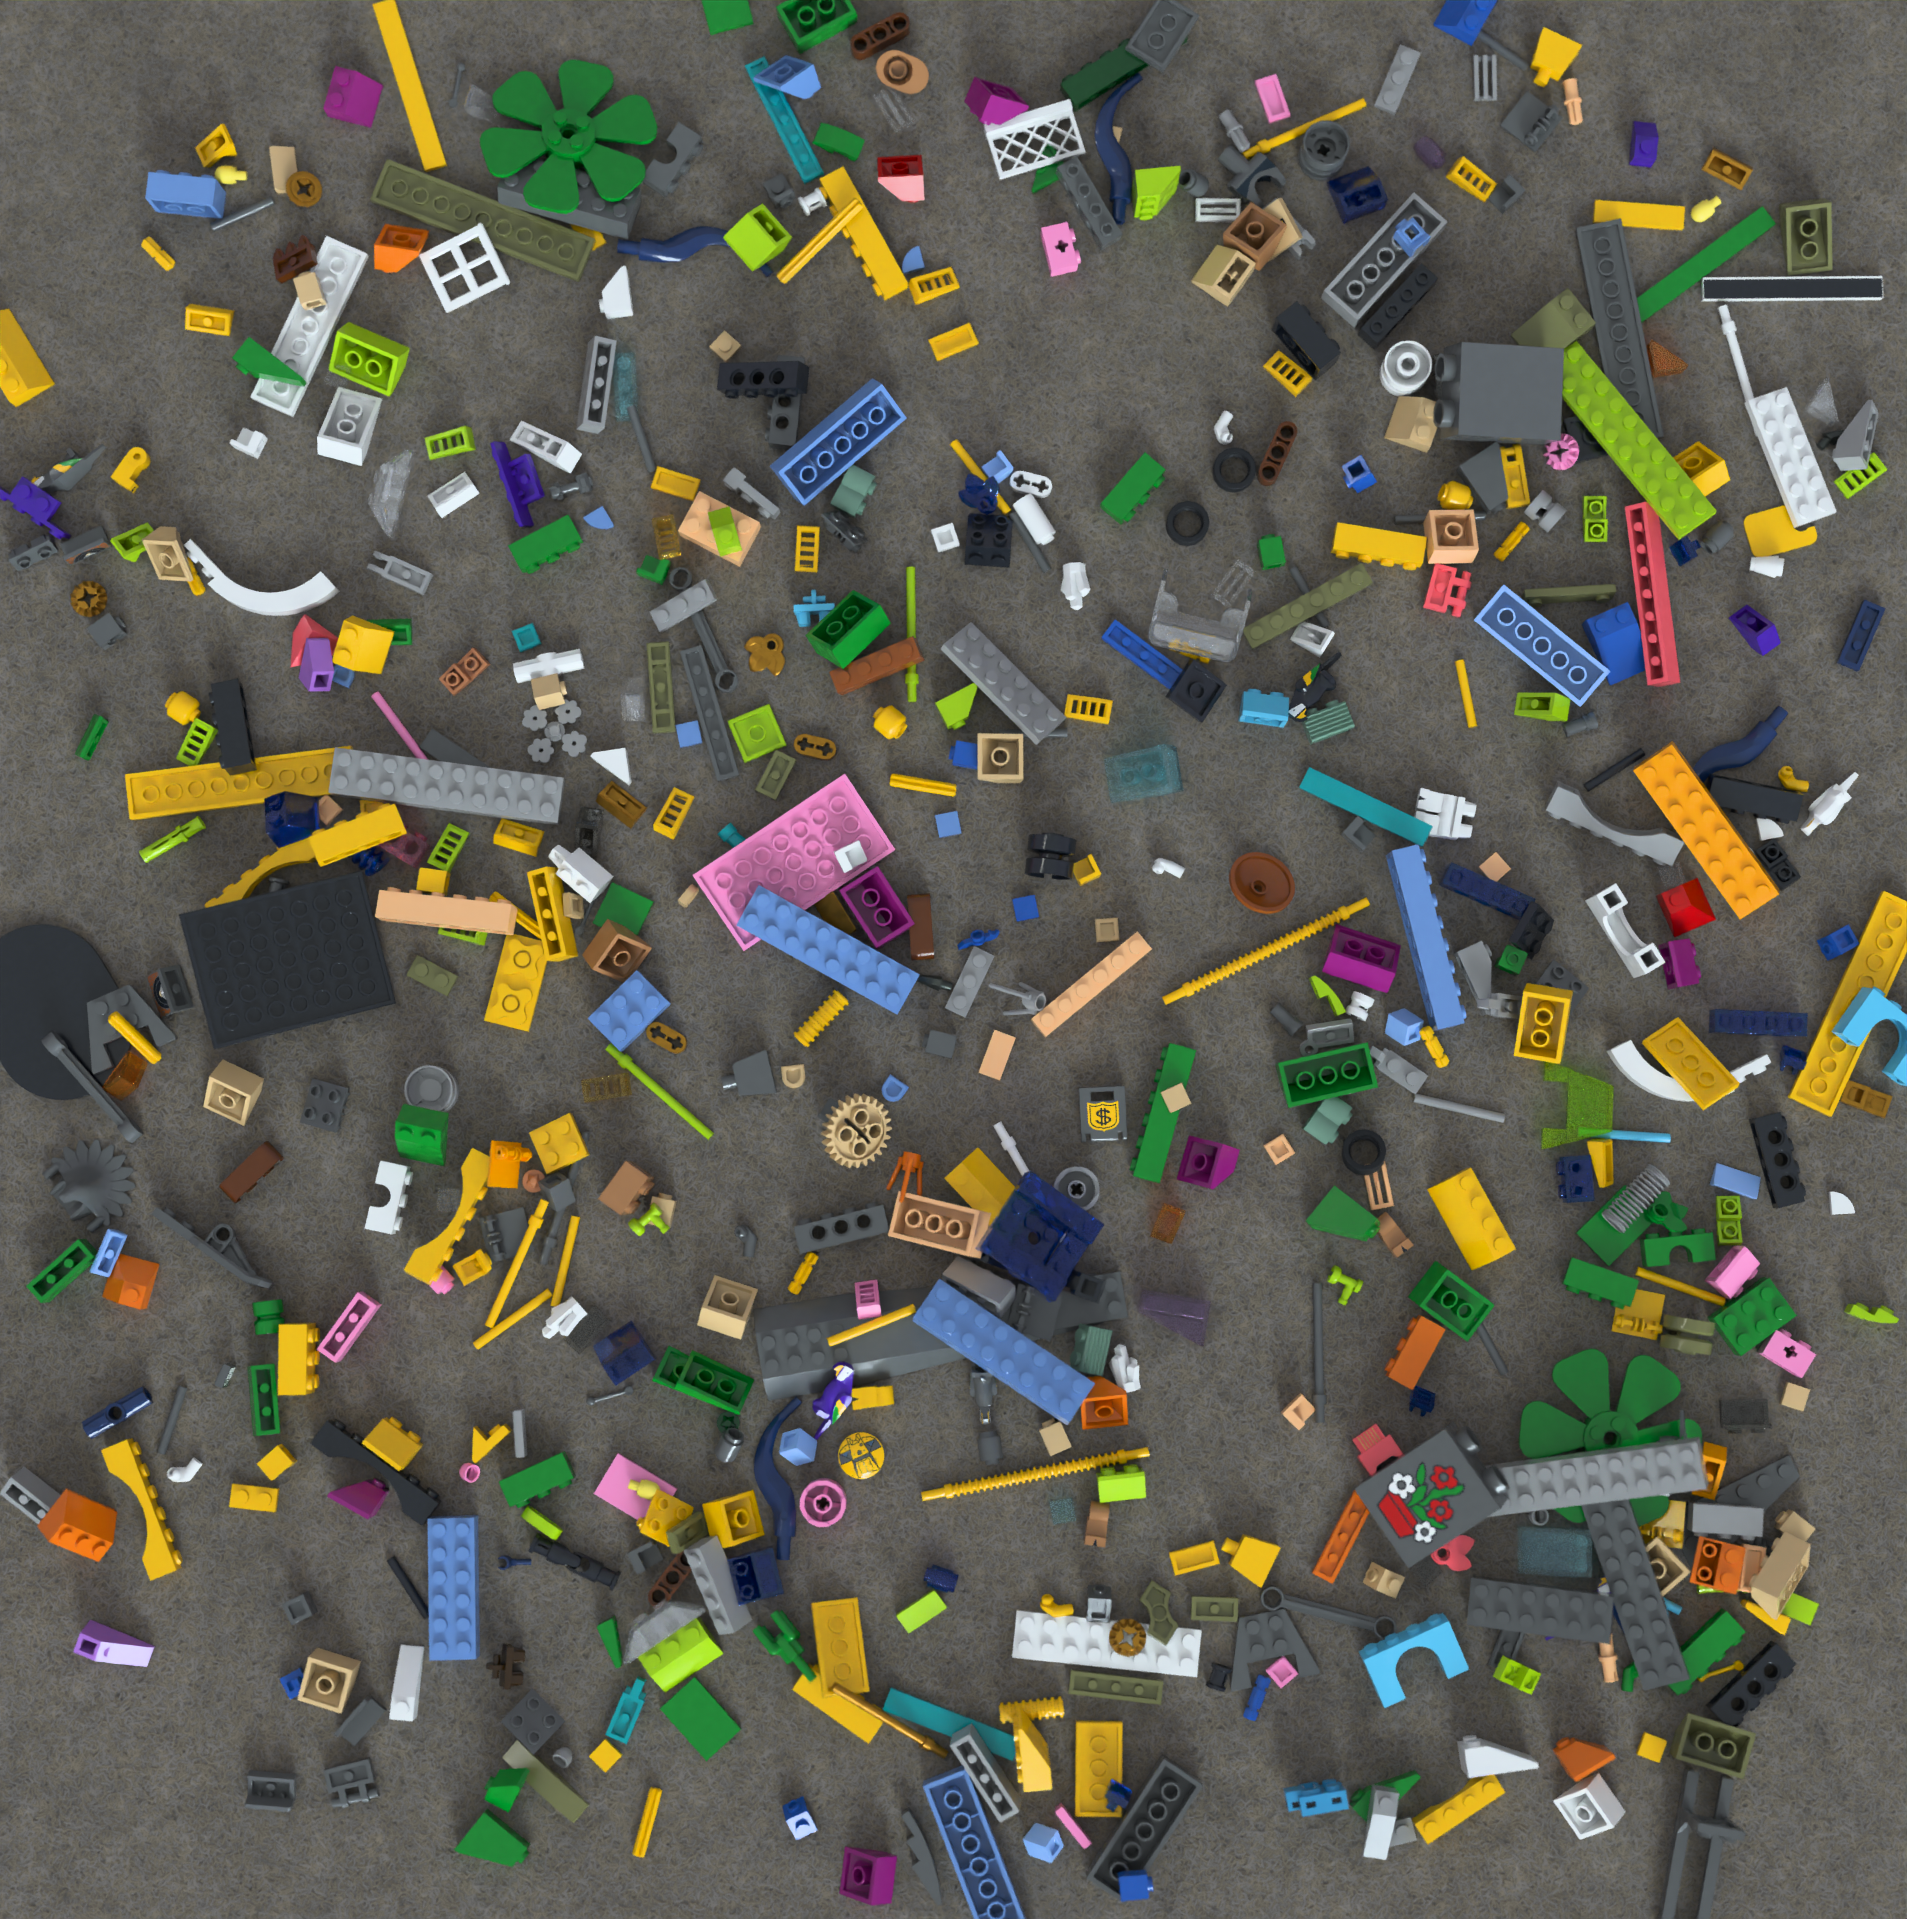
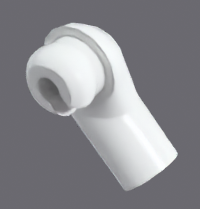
[1152,858,1185,878]
[167,1457,202,1482]

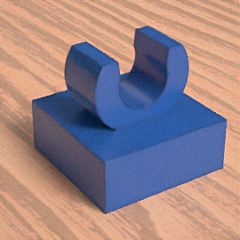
[280,1667,304,1700]

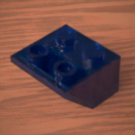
[1327,166,1388,224]
[593,1320,657,1386]
[727,1545,784,1605]

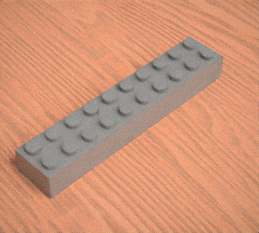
[328,747,565,825]
[1484,1437,1709,1517]

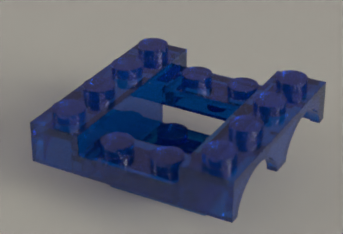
[975,1171,1104,1302]

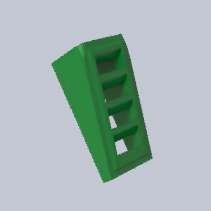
[596,1616,623,1668]

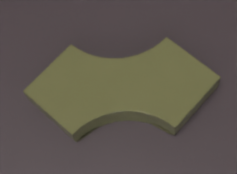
[1139,1580,1179,1646]

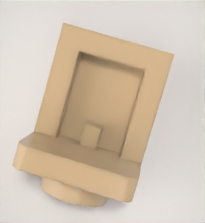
[1363,1562,1405,1599]

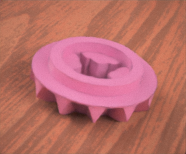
[1543,434,1579,470]

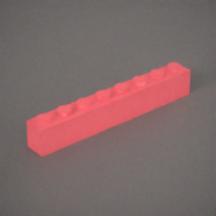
[1625,502,1680,687]

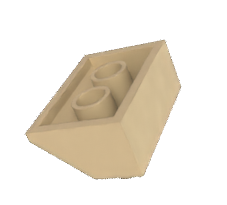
[1749,1531,1810,1620]

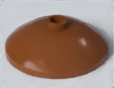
[1229,852,1295,914]

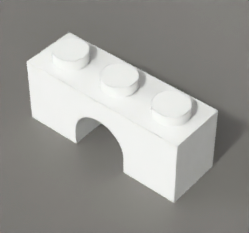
[365,1161,413,1234]

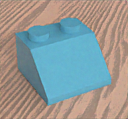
[1238,689,1289,727]

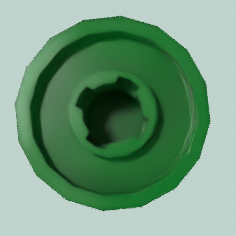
[252,1299,285,1335]

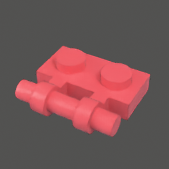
[1423,563,1471,617]

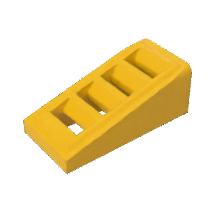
[1445,156,1497,202]
[908,267,960,305]
[1263,350,1312,397]
[795,525,820,572]
[1064,694,1113,725]
[653,787,694,840]
[1587,1138,1614,1188]
[1740,1599,1791,1635]

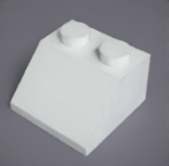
[1553,1773,1626,1840]

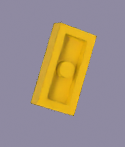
[229,1483,279,1512]

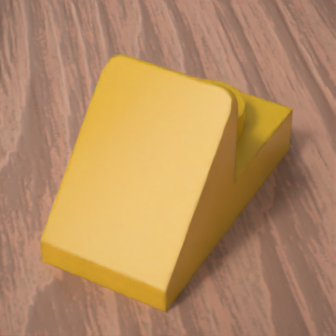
[195,124,237,168]
[472,1424,512,1463]

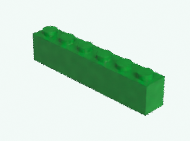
[1129,1043,1196,1183]

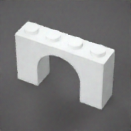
[1585,884,1665,978]

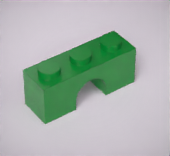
[1639,1228,1716,1267]

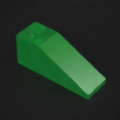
[232,337,307,387]
[1349,1770,1421,1822]

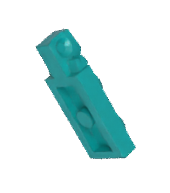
[605,1676,647,1744]

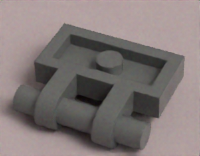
[323,1757,379,1808]

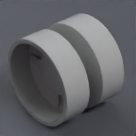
[404,1065,459,1112]

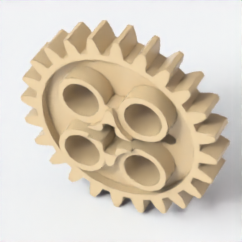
[821,1093,892,1168]

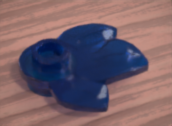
[958,473,999,514]

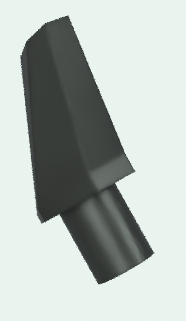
[1816,429,1845,451]
[917,975,953,991]

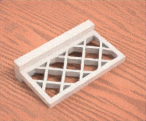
[984,99,1085,179]

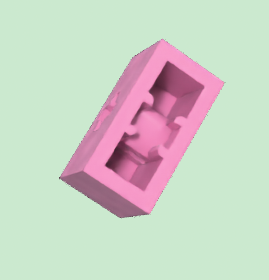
[1041,222,1081,277]
[1757,1328,1816,1378]

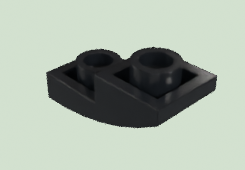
[1755,838,1801,891]

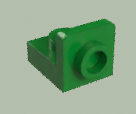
[1494,945,1528,976]

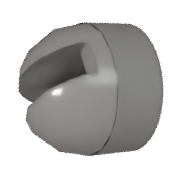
[1528,1510,1549,1526]
[552,1747,573,1768]

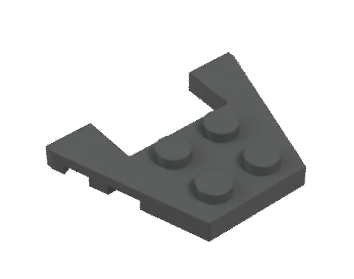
[87,984,178,1075]
[1230,1608,1320,1692]

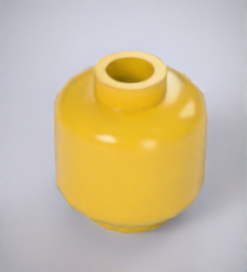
[1437,481,1473,510]
[165,691,201,725]
[873,705,907,739]

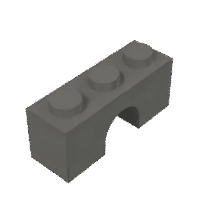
[643,122,703,197]

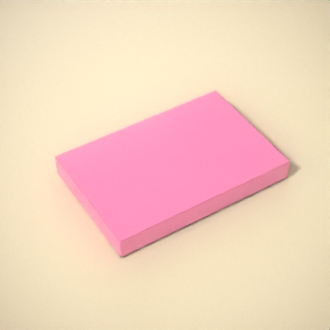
[594,1453,678,1520]

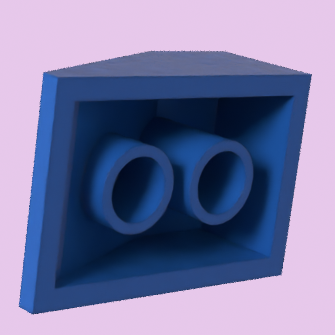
[1581,602,1645,686]

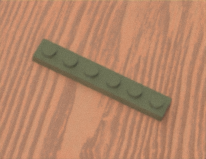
[1242,563,1373,650]

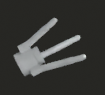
[989,982,1046,1015]

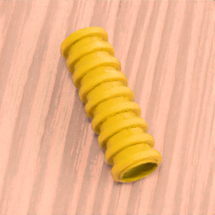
[793,990,849,1047]
[999,1696,1064,1724]

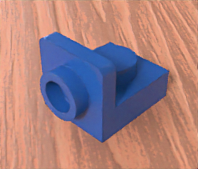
[1817,924,1859,960]

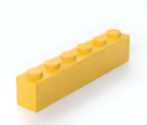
[819,166,908,301]

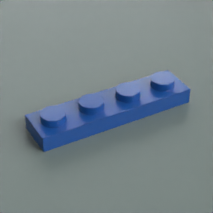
[1101,620,1183,690]

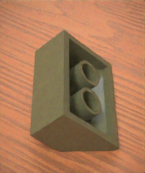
[1669,1712,1756,1779]

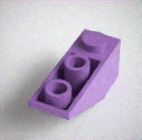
[73,1619,155,1667]

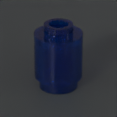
[923,1564,959,1593]

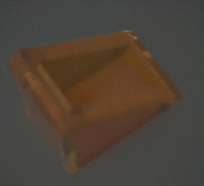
[1646,339,1688,379]
[102,1050,148,1101]
[1150,1203,1186,1244]

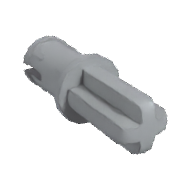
[1219,109,1250,152]

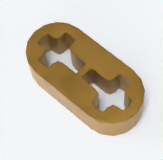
[794,734,836,760]
[646,1022,687,1054]

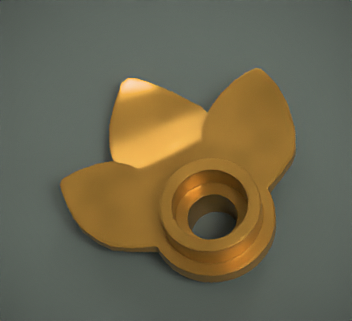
[744,633,785,676]

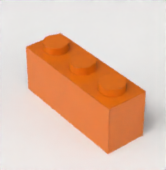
[1385,1315,1446,1390]

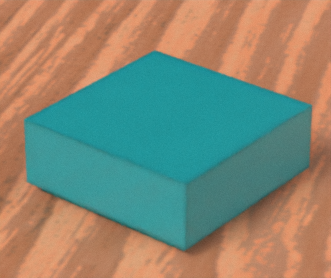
[512,623,542,653]

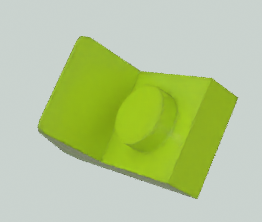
[110,522,154,562]

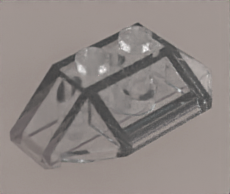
[368,448,416,540]
[624,1599,707,1665]

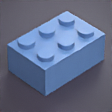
[145,170,226,219]
[588,970,671,1052]

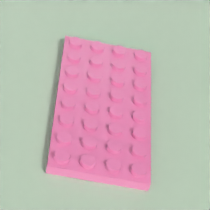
[693,774,895,951]

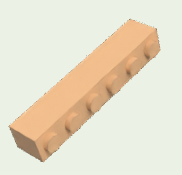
[375,887,517,935]
[1031,931,1152,1038]

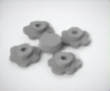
[522,699,587,763]

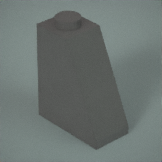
[1456,441,1508,515]

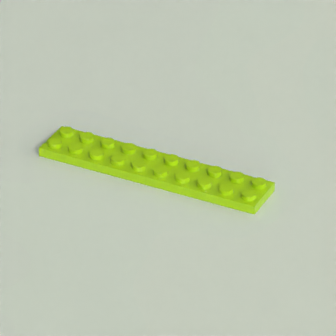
[1562,341,1717,540]

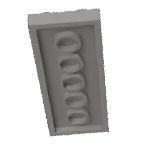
[940,622,1067,745]

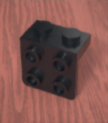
[964,513,1013,568]

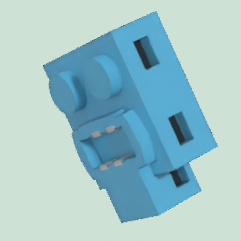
[1283,1779,1349,1817]

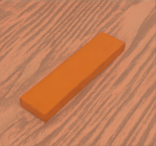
[1312,1490,1370,1584]

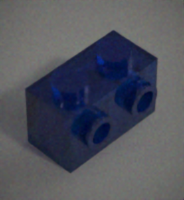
[1556,1155,1595,1203]

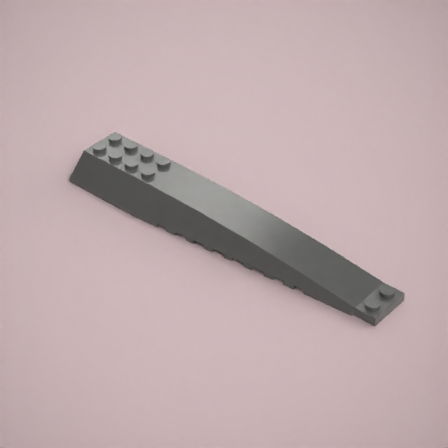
[753,1271,1128,1401]

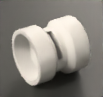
[1345,991,1374,1021]

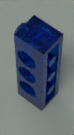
[1439,862,1536,921]
[1709,1009,1808,1037]

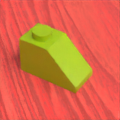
[708,506,742,557]
[935,683,978,731]
[1514,693,1571,721]

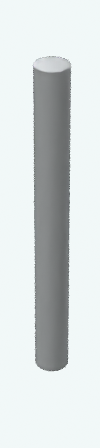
[1413,1094,1505,1123]

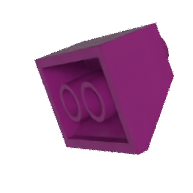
[839,866,915,950]
[1322,924,1401,993]

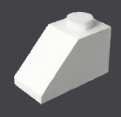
[599,266,634,319]

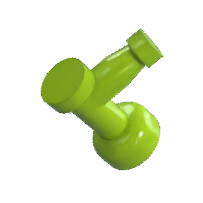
[628,1203,670,1236]
[1327,1265,1363,1306]

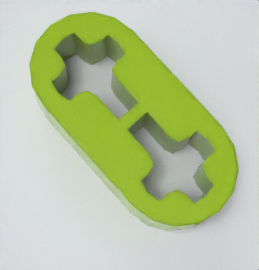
[521,1505,563,1540]

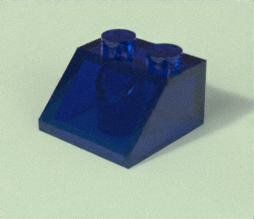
[264,791,320,848]

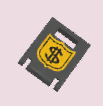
[1078,1085,1127,1143]

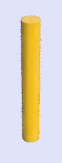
[1455,660,1477,728]

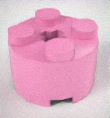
[800,1478,847,1527]

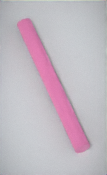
[371,691,429,760]

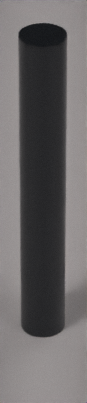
[1583,748,1645,792]
[387,1556,429,1619]

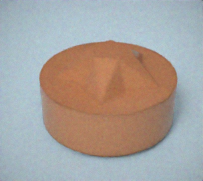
[522,1170,545,1193]

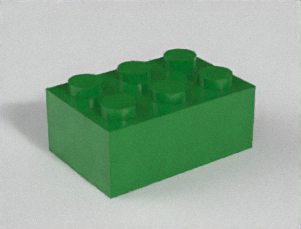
[776,0,857,54]
[805,590,891,669]
[1707,1277,1797,1356]

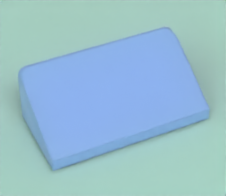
[1710,1163,1761,1199]
[89,1229,128,1278]

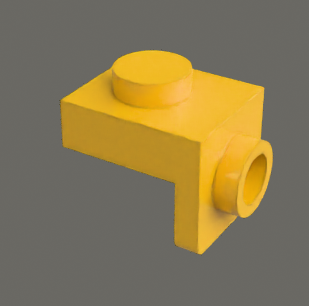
[453,1249,492,1286]

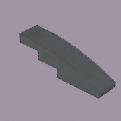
[901,1807,942,1906]

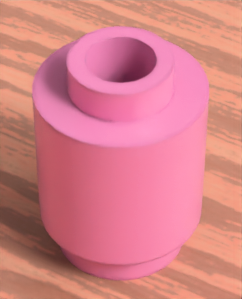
[429,1265,455,1295]

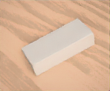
[427,472,479,518]

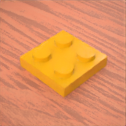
[529,1113,590,1175]

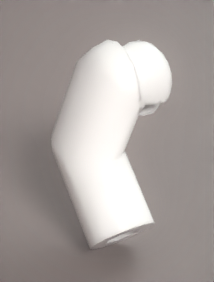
[1214,411,1233,445]

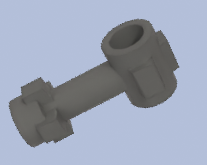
[549,473,593,501]

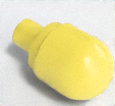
[215,166,247,184]
[1691,196,1721,222]
[628,1479,660,1500]

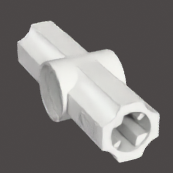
[513,649,585,683]

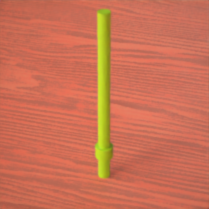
[905,567,919,702]
[605,1043,714,1140]

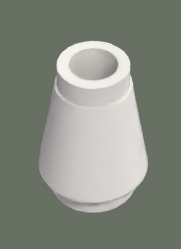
[1749,555,1784,578]

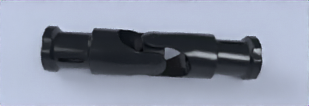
[528,1533,621,1591]

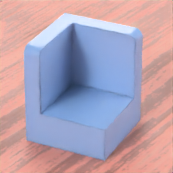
[982,450,1013,486]
[1385,1008,1424,1046]
[779,1428,817,1466]
[1023,1823,1064,1863]

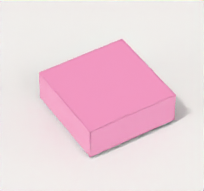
[1266,1656,1298,1688]

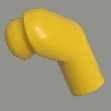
[1778,766,1809,792]
[1040,1594,1074,1617]

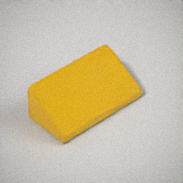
[185,304,234,336]
[493,818,545,857]

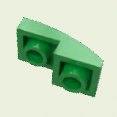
[812,122,865,162]

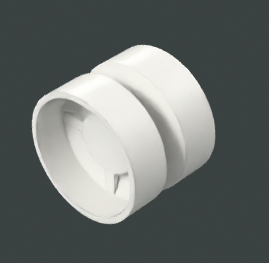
[1380,341,1432,396]

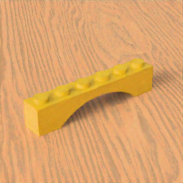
[204,826,317,908]
[404,1148,490,1285]
[101,1438,183,1581]

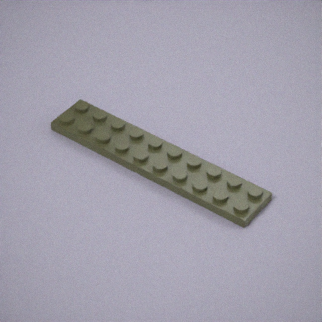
[370,159,596,282]

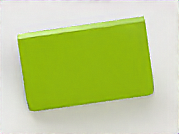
[896,1588,947,1633]

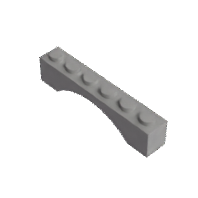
[1546,781,1684,866]

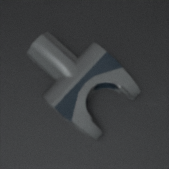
[1218,145,1286,209]

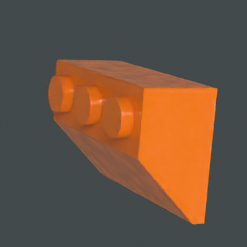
[37,1489,117,1562]

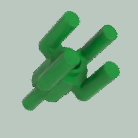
[753,1610,817,1682]

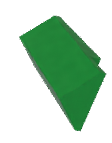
[652,1346,755,1415]

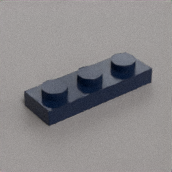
[1836,600,1886,671]

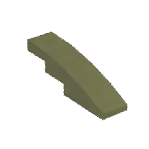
[502,1740,589,1823]

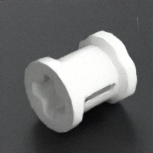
[798,187,827,216]

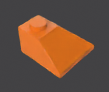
[374,224,429,273]
[102,1253,159,1309]
[1080,1376,1128,1430]
[1553,1737,1616,1782]

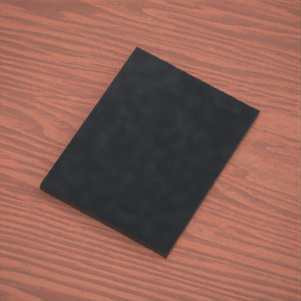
[179,870,396,1050]

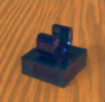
[1669,536,1701,567]
[1780,1045,1807,1075]
[1409,1385,1436,1417]
[1104,1779,1132,1812]

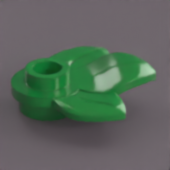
[1647,1191,1688,1233]

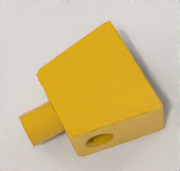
[1530,27,1582,87]
[1221,1534,1280,1588]

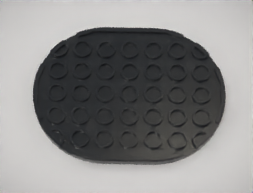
[0,924,132,1100]

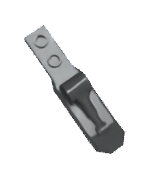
[152,1207,274,1290]

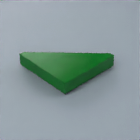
[1031,140,1063,194]

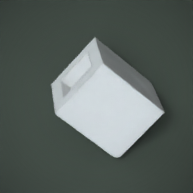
[230,428,268,459]
[834,840,867,873]

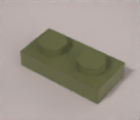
[756,750,796,801]
[407,955,458,996]
[666,1511,709,1554]
[1190,1595,1238,1622]

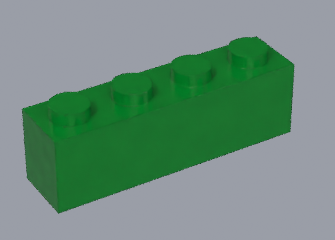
[1667,1608,1746,1696]

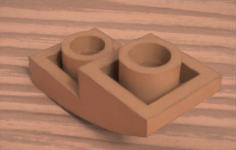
[439,648,490,696]

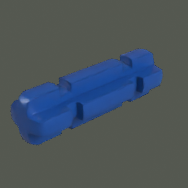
[1243,1675,1271,1721]

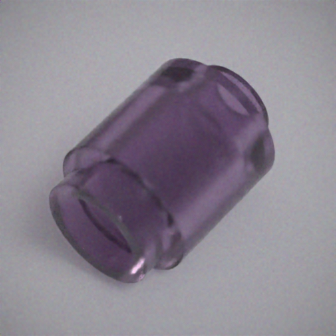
[1413,136,1446,170]

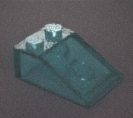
[1104,744,1184,803]
[1518,1526,1592,1577]

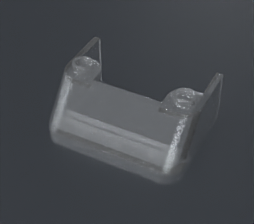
[1148,569,1252,662]

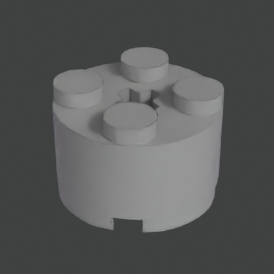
[1053,1166,1100,1213]

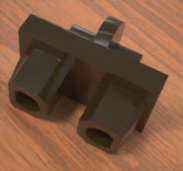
[486,1643,525,1690]

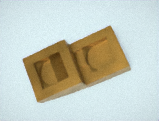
[1840,1080,1893,1119]

